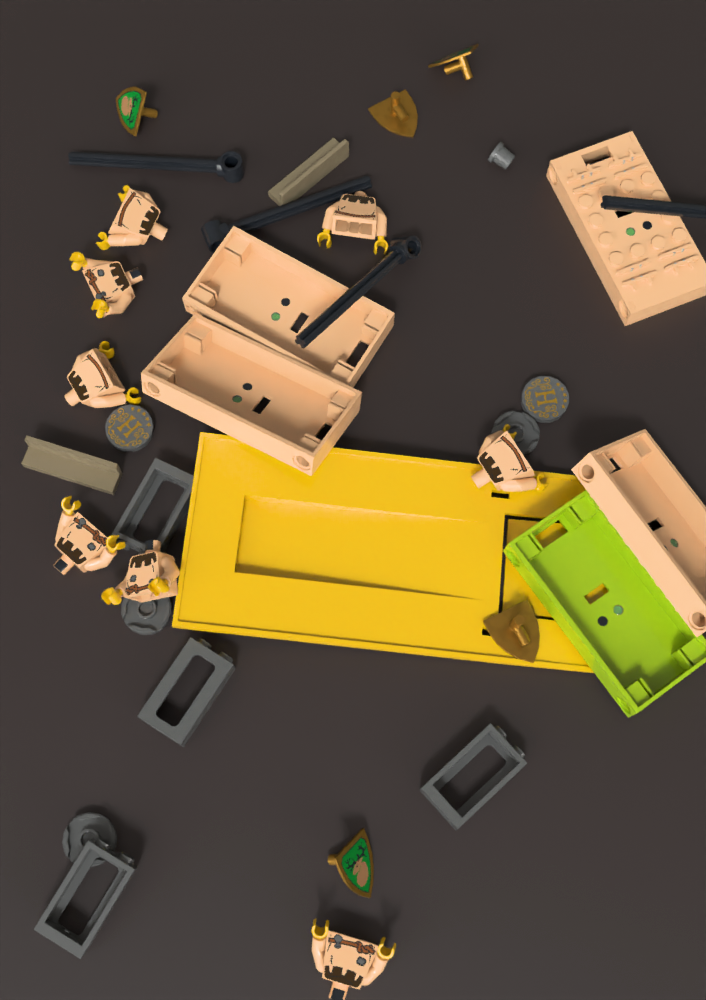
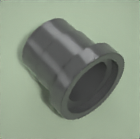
[487,141,515,170]

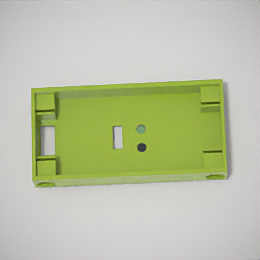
[503,490,706,718]

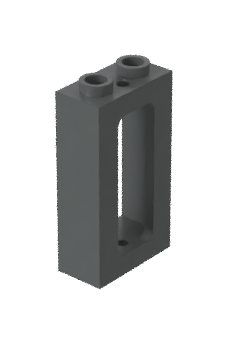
[112,458,194,555]
[137,637,236,747]
[420,723,527,831]
[33,837,138,959]

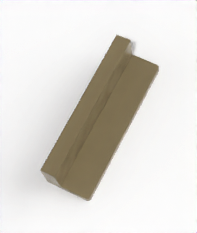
[268,138,349,206]
[21,436,123,495]

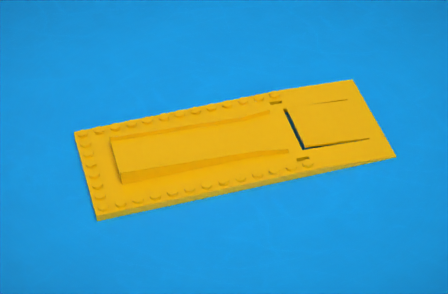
[172,432,622,673]

